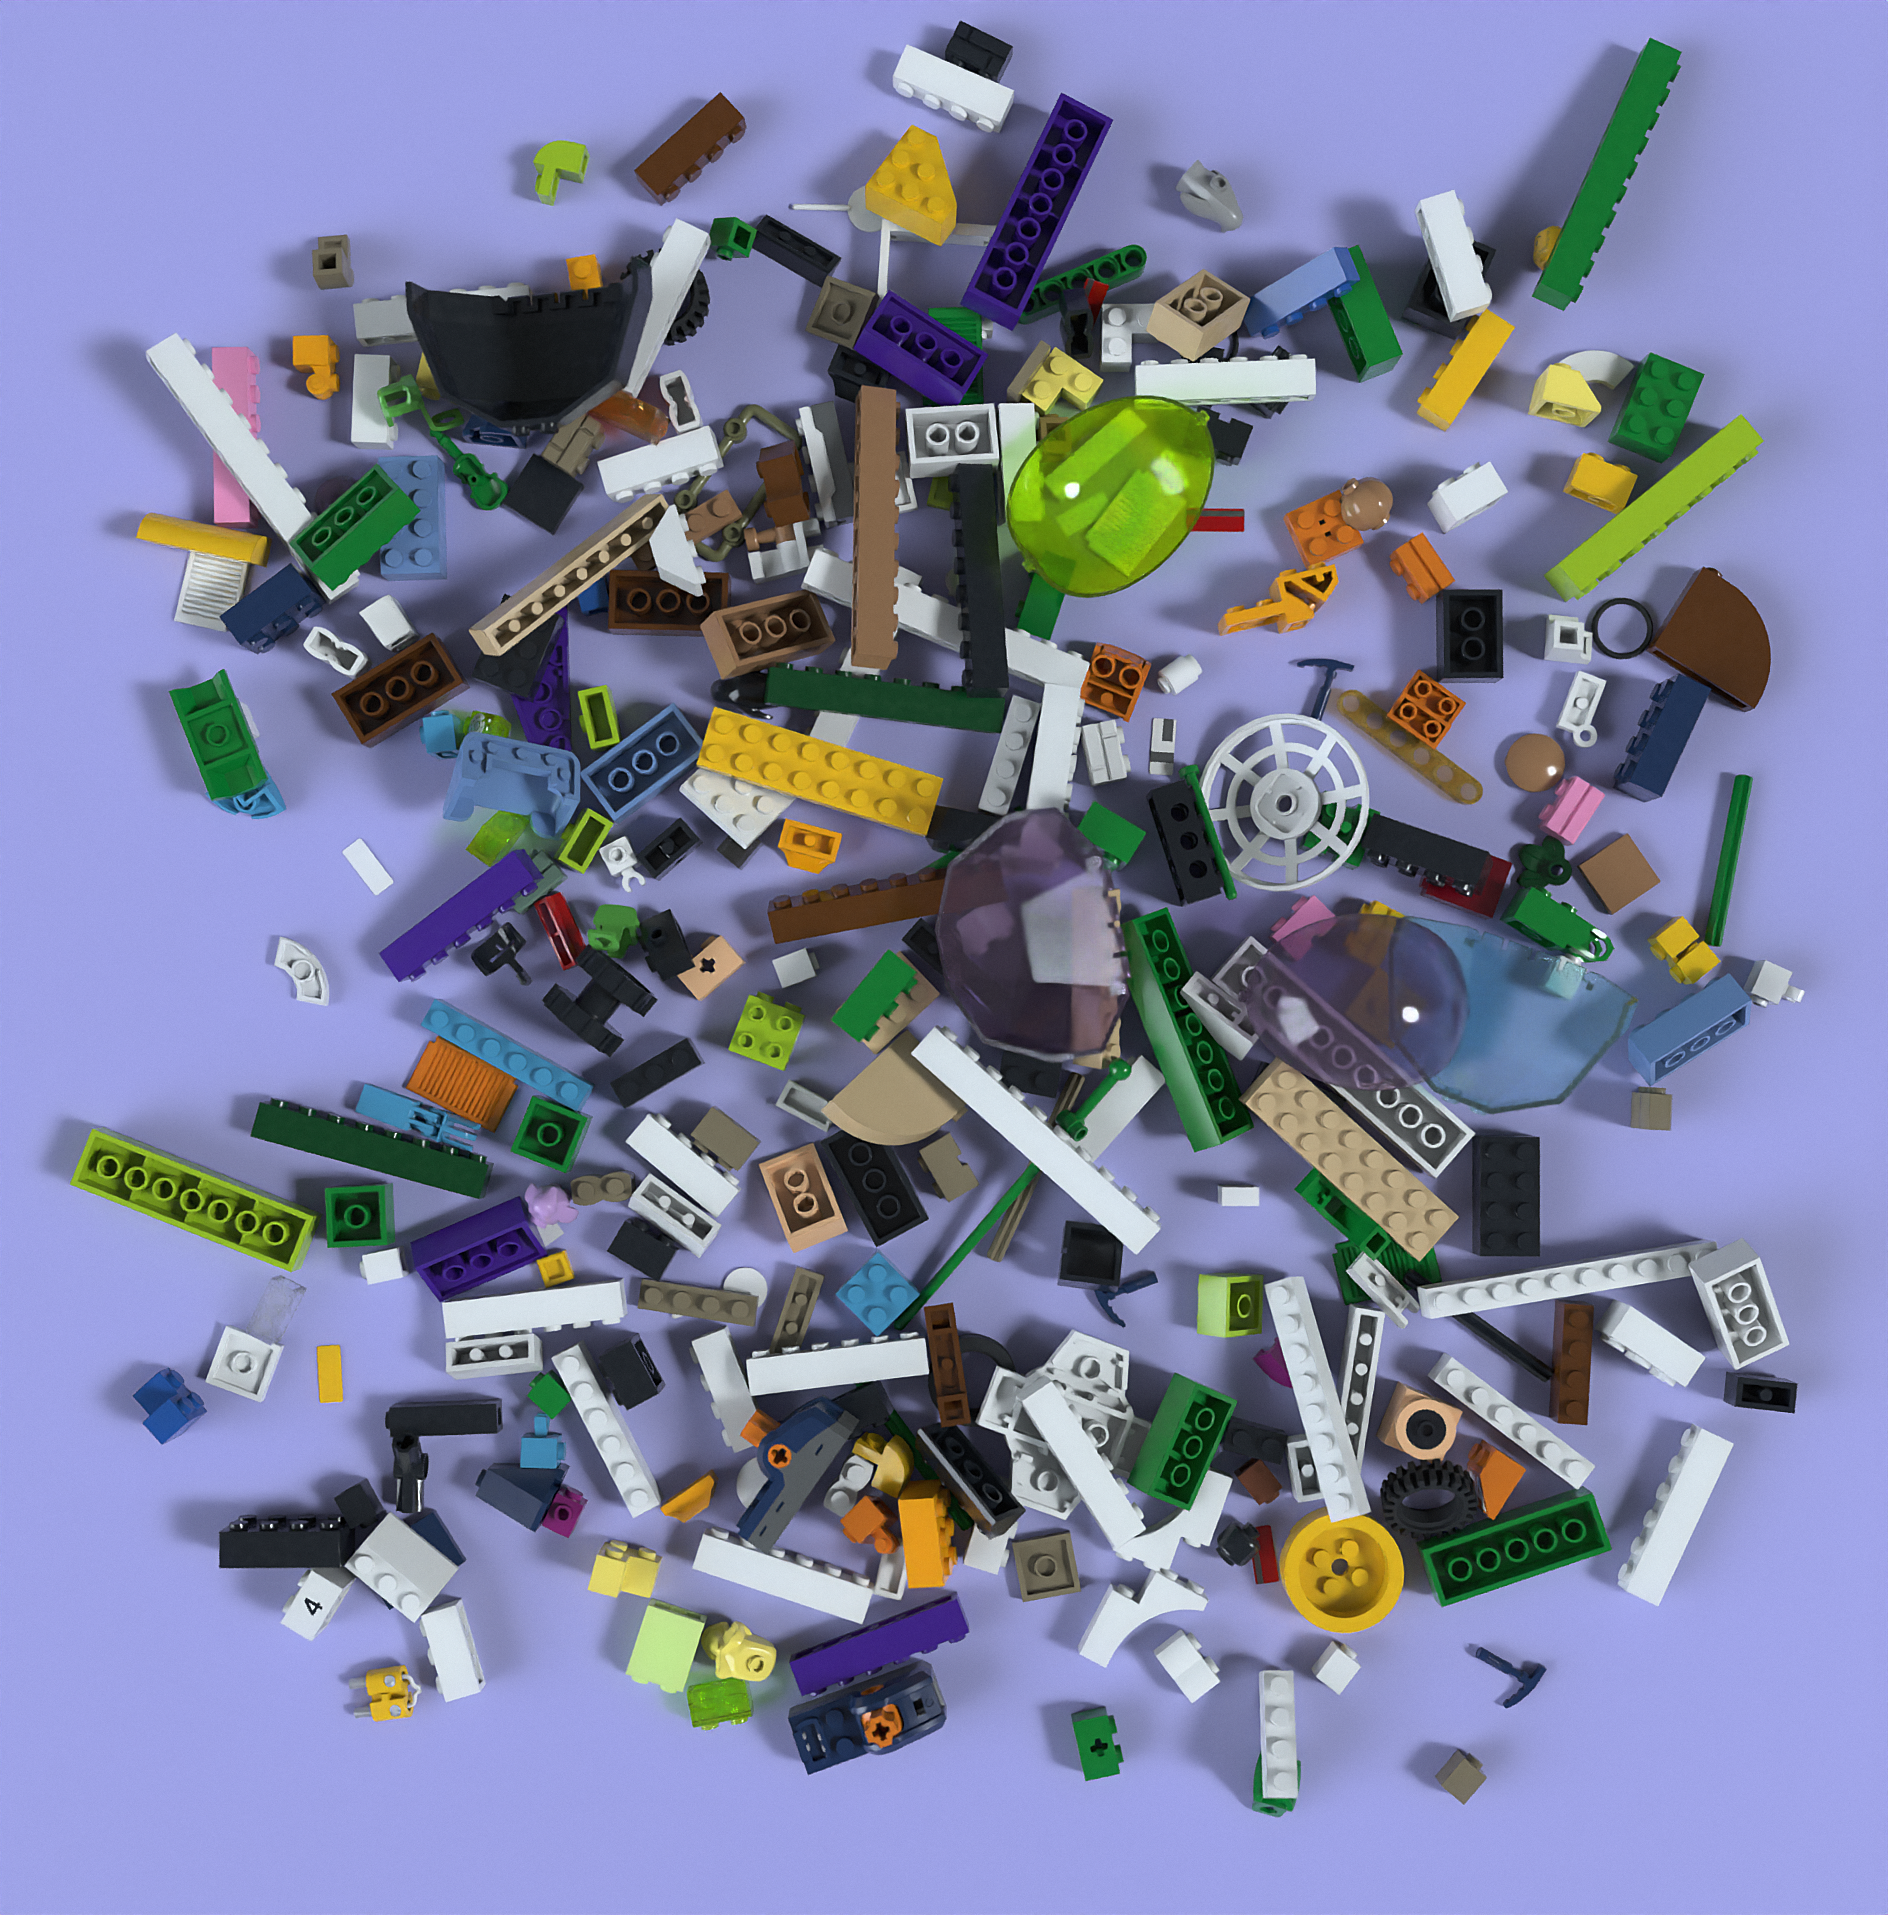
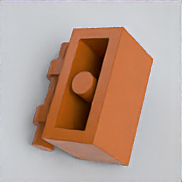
[840,1495,900,1554]

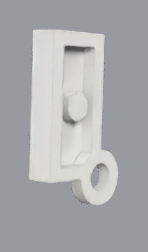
[1555,671,1607,748]

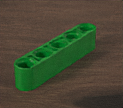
[1018,244,1147,325]

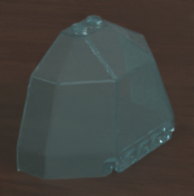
[1387,915,1639,1115]

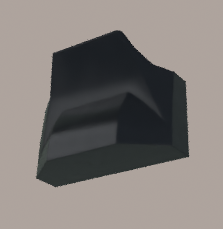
[827,344,891,403]

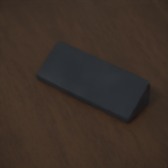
[752,214,842,288]

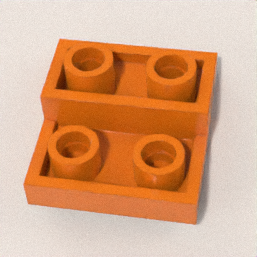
[1386,669,1466,750]

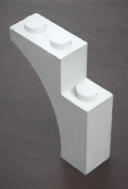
[1111,1466,1233,1571]
[1078,1568,1209,1668]

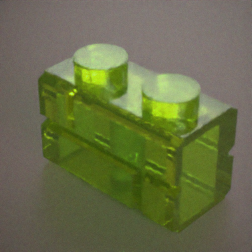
[687,1677,754,1731]

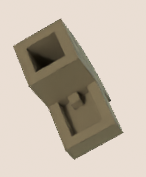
[312,235,354,290]

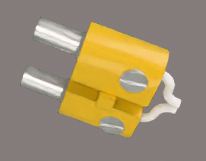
[349,1665,422,1722]

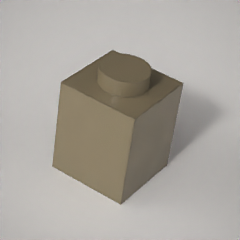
[1435,1749,1487,1805]

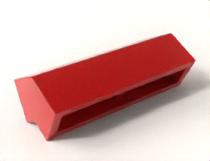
[534,892,586,971]

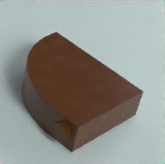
[1645,566,1771,712]

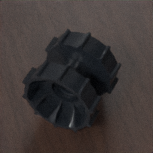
[542,944,658,1057]

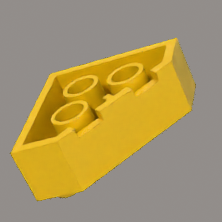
[865,124,957,247]

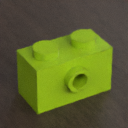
[577,685,623,753]
[553,808,614,874]

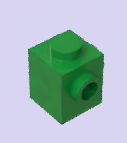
[709,217,757,261]

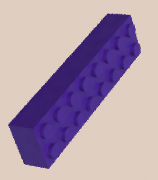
[960,92,1113,331]

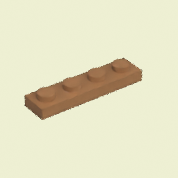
[630,490,743,571]

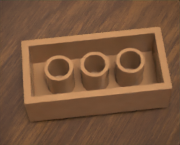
[700,589,835,680]

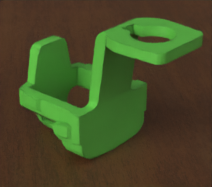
[377,374,465,431]
[587,904,640,959]

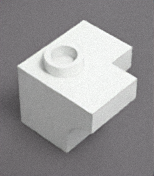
[1544,614,1592,664]

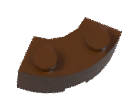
[756,440,810,528]

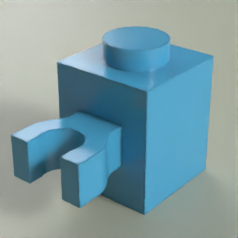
[520,1413,566,1469]

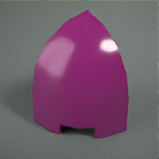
[1253,1337,1293,1389]

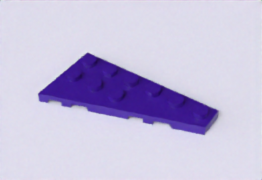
[510,604,572,752]

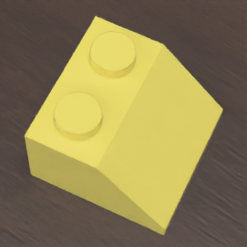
[1528,363,1602,428]

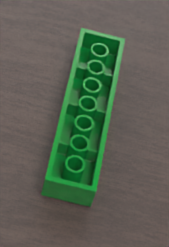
[1120,907,1254,1153]

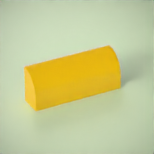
[136,512,272,567]

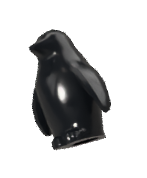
[710,667,781,720]

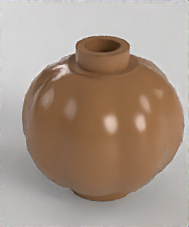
[1340,477,1393,531]

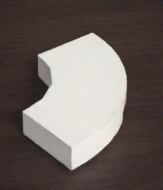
[1559,350,1635,390]
[274,937,329,1006]

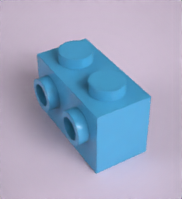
[419,710,466,760]

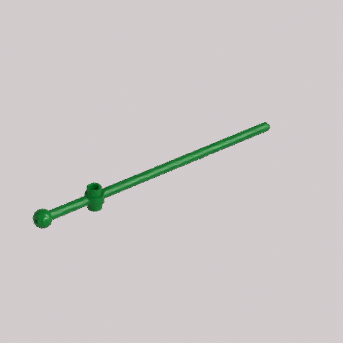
[894,1057,1132,1331]

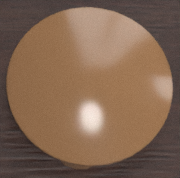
[1504,734,1565,793]

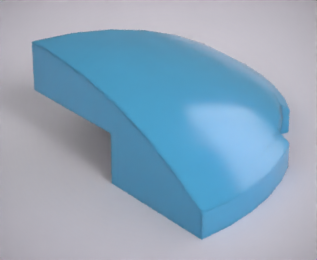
[205,765,287,819]

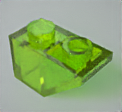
[465,810,530,867]

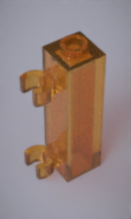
[586,391,671,446]

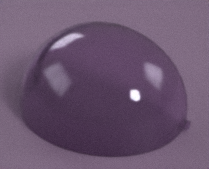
[1239,914,1470,1091]

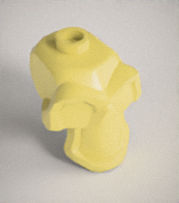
[701,1621,776,1682]

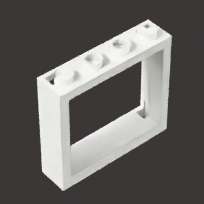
[876,219,997,340]

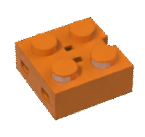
[1283,489,1364,570]

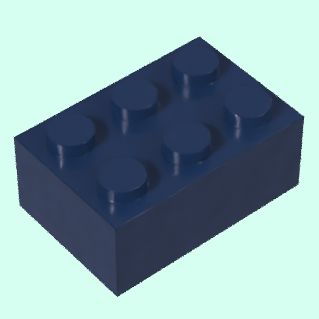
[219,563,327,655]

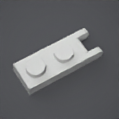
[1346,1252,1420,1329]

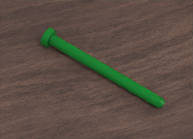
[1178,764,1237,900]

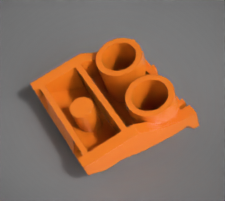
[1080,642,1152,722]

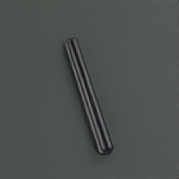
[1402,1269,1554,1382]

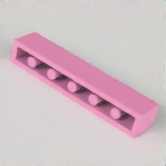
[212,347,262,529]

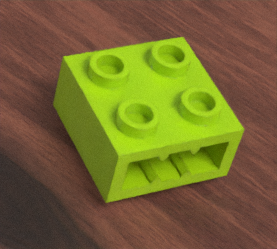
[728,991,806,1071]

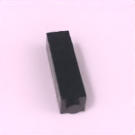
[385,1399,503,1438]

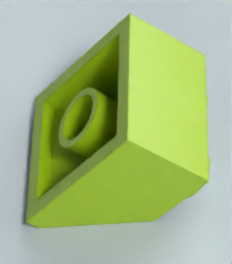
[1197,1273,1264,1338]

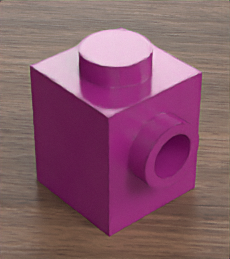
[541,1487,588,1538]

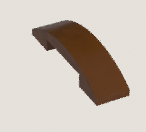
[923,1302,971,1428]

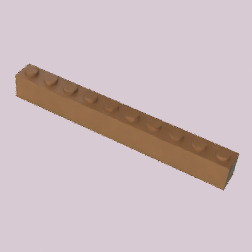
[851,385,900,670]

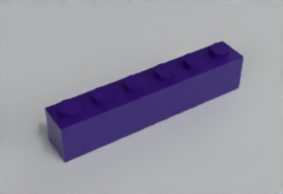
[379,849,544,982]
[789,1592,970,1697]

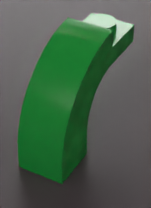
[1294,1168,1393,1261]

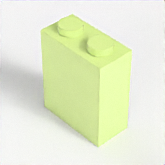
[626,1598,708,1693]

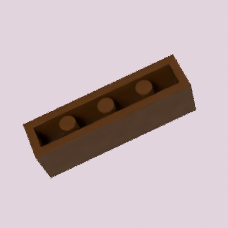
[634,92,747,206]
[1549,1300,1594,1425]

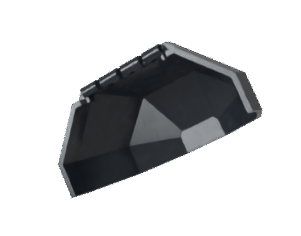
[405,256,653,437]

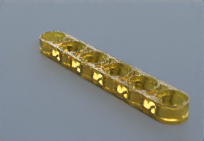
[1337,690,1483,805]

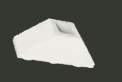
[649,504,706,597]

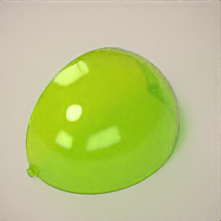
[1006,395,1215,598]

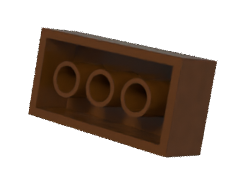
[608,570,732,637]
[331,632,470,749]

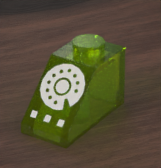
[463,710,512,738]

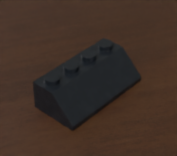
[915,1422,1026,1540]

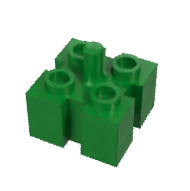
[1299,791,1380,870]

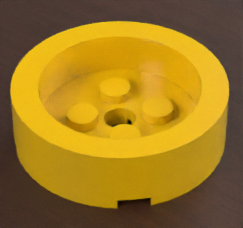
[1279,1506,1404,1633]

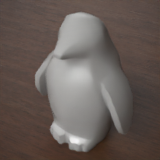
[1176,160,1243,233]

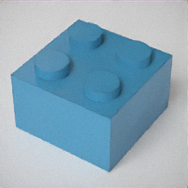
[836,1249,920,1337]

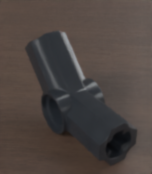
[391,1430,429,1513]

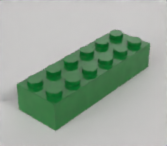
[1415,1486,1612,1607]

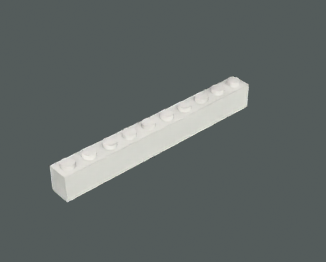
[146,333,360,605]
[801,548,1090,688]
[911,1025,1161,1255]
[1417,1239,1718,1319]

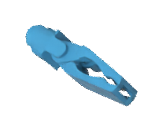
[355,1083,481,1152]

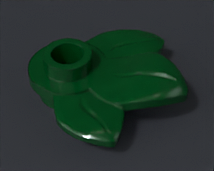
[1516,835,1572,888]

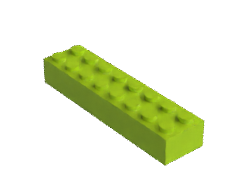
[1543,414,1764,602]
[70,1127,323,1272]

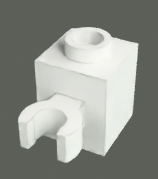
[598,836,646,893]
[1743,960,1805,1008]

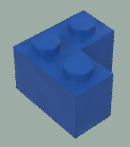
[132,1368,207,1445]

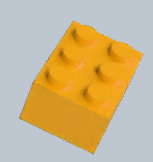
[898,1479,958,1588]

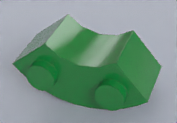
[1014,551,1076,641]

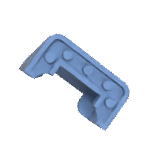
[443,732,580,841]

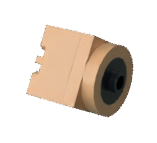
[1376,1381,1463,1464]

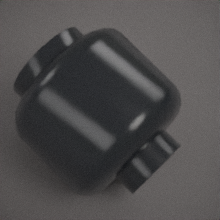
[1216,1521,1261,1566]

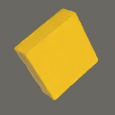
[536,1250,575,1288]

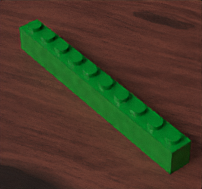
[1532,37,1682,311]

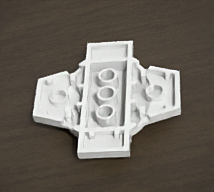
[976,1329,1153,1520]

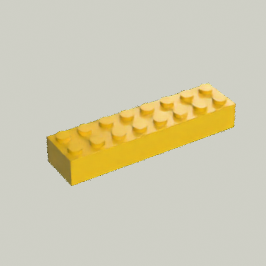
[696,707,944,837]

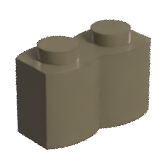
[1630,1087,1672,1131]
[571,1170,636,1206]

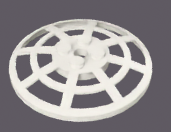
[1196,713,1369,892]

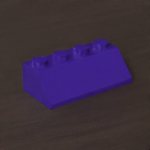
[853,290,989,406]
[410,1196,548,1302]

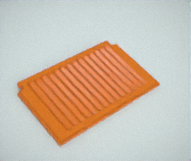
[406,1036,519,1133]

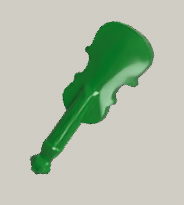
[429,428,509,511]

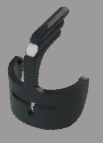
[471,922,533,986]

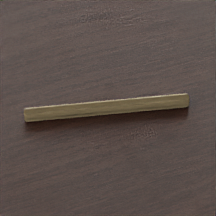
[987,1072,1085,1262]

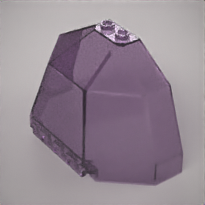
[935,807,1132,1062]

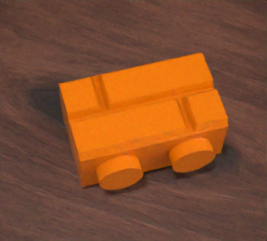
[1389,532,1455,604]

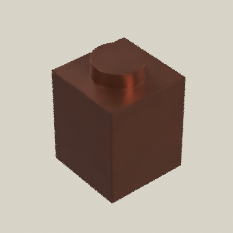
[1234,1457,1283,1506]

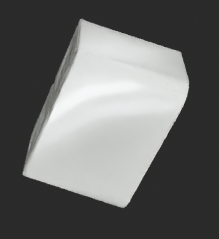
[359,595,420,653]

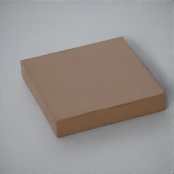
[1577,833,1661,915]

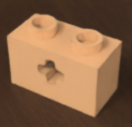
[677,935,746,1001]

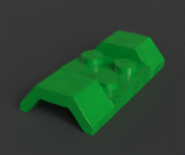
[169,669,268,801]

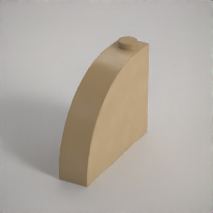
[821,1029,968,1145]

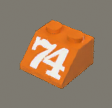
[1467,1439,1527,1520]

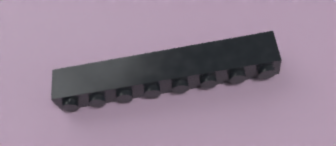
[948,463,1009,698]

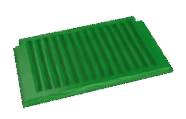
[922,307,984,407]
[1332,1240,1442,1306]

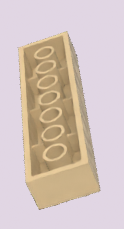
[1238,1055,1459,1262]

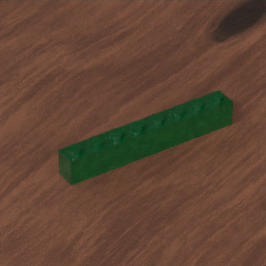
[764,662,1005,734]
[250,1097,494,1199]

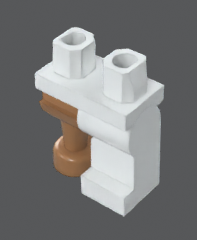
[744,518,824,585]

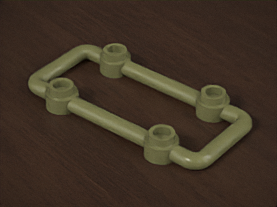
[674,404,803,562]

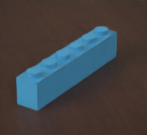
[421,999,596,1111]

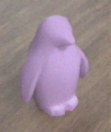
[524,1183,579,1229]

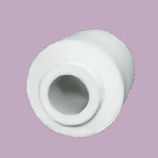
[1157,654,1202,696]

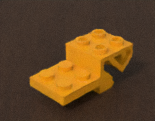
[1217,562,1339,636]

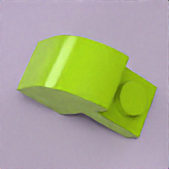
[533,140,590,206]

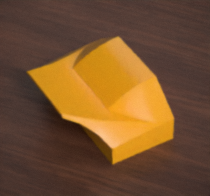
[778,818,843,874]
[660,1469,719,1523]

